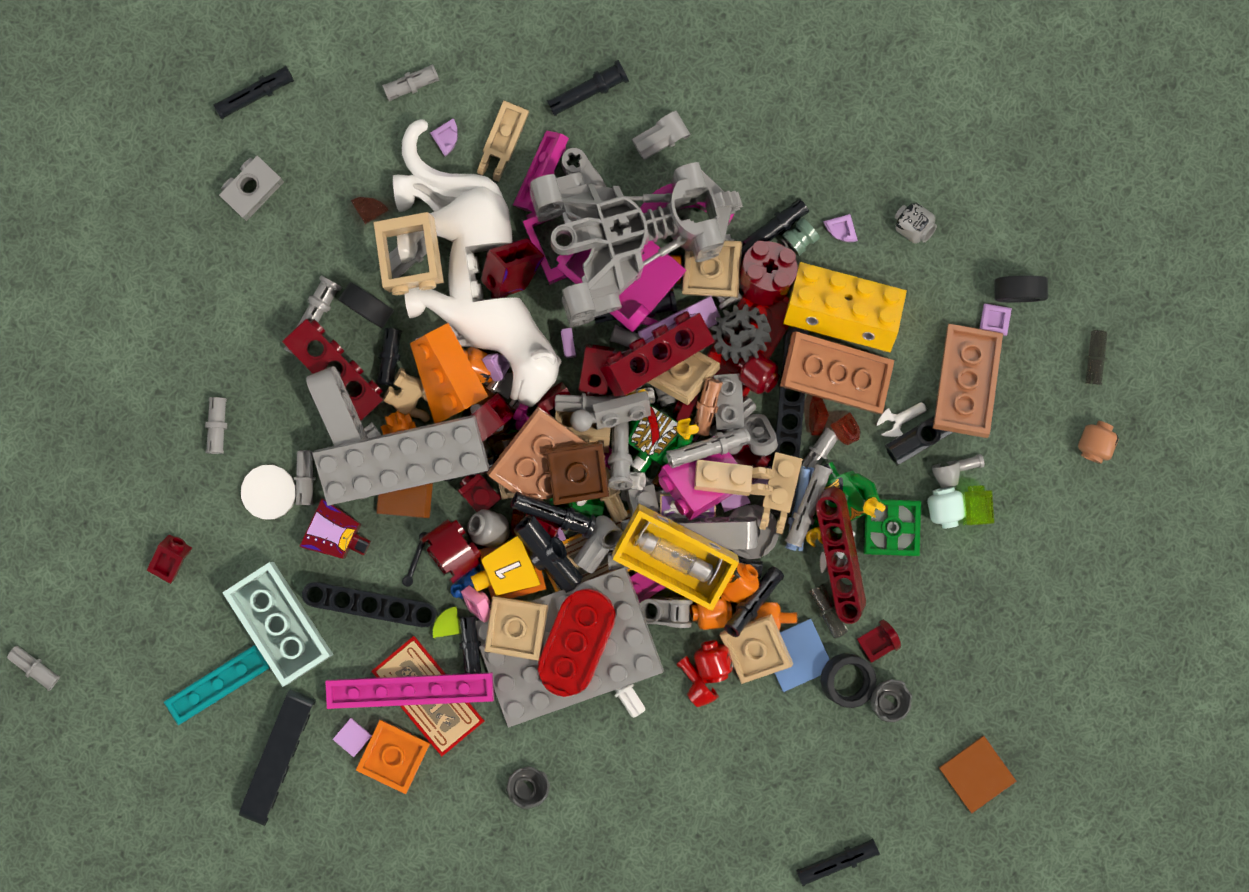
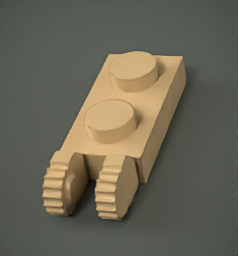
[477,101,529,182]
[759,452,803,534]
[694,460,774,496]

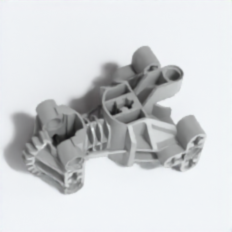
[530,162,743,327]

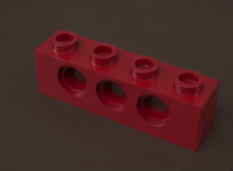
[599,311,715,397]
[282,319,383,421]

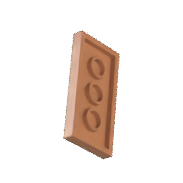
[933,324,1003,438]
[780,332,895,414]

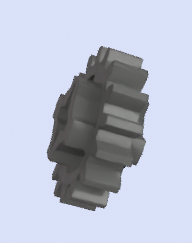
[711,304,771,364]

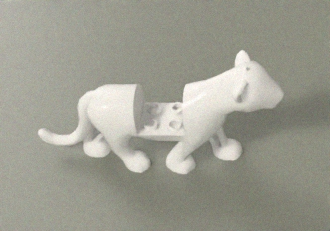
[393,119,562,407]

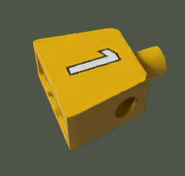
[471,536,541,595]

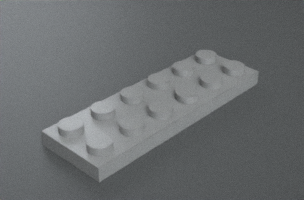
[313,415,489,505]

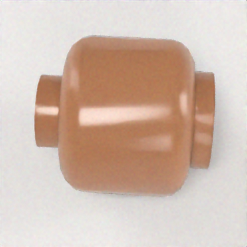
[1078,421,1119,464]

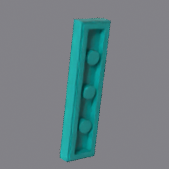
[164,644,270,725]

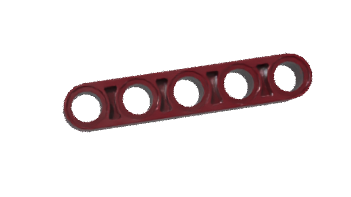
[816,487,866,624]

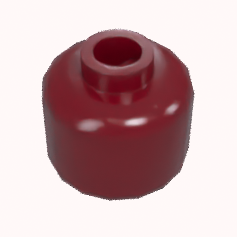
[737,353,780,394]

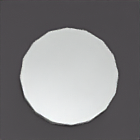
[241,465,296,519]

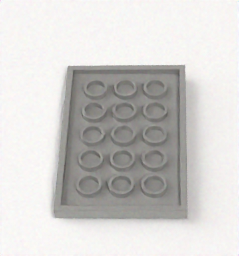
[476,567,664,728]

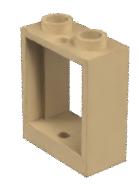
[374,212,444,295]

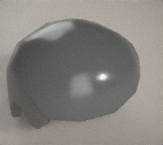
[870,679,912,722]
[506,766,550,809]

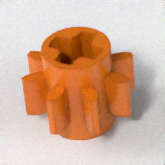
[381,411,416,435]

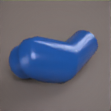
[451,564,484,599]

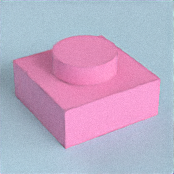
[461,585,491,623]

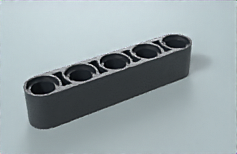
[302,582,438,628]
[239,689,316,826]

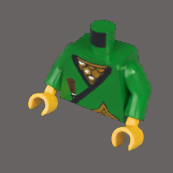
[806,462,886,547]

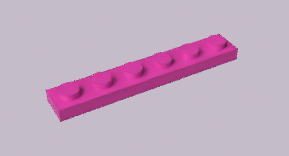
[325,672,494,709]

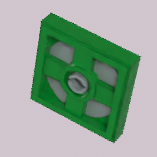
[863,499,921,556]

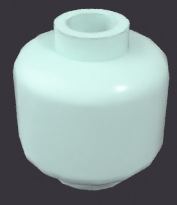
[927,487,966,529]

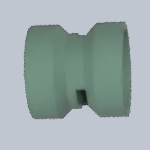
[781,218,820,256]

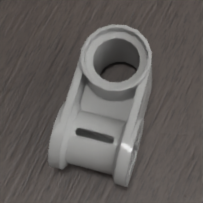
[561,148,606,187]
[640,596,693,628]

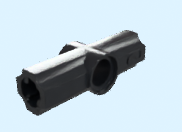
[885,415,953,466]
[513,515,583,593]

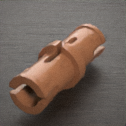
[693,378,723,436]

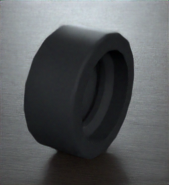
[994,275,1048,303]
[338,282,394,328]
[820,653,877,708]

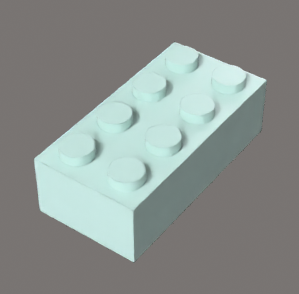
[222,562,333,687]

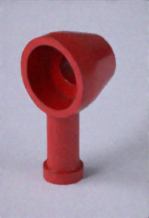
[676,656,719,707]

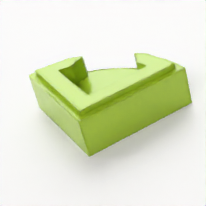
[433,606,460,638]

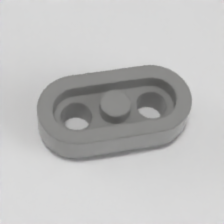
[744,414,778,456]

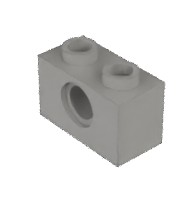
[219,156,284,221]

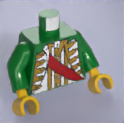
[626,389,699,473]

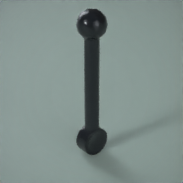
[402,532,427,587]

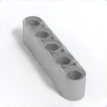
[306,366,368,500]
[621,517,758,551]

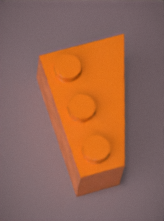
[410,323,488,423]

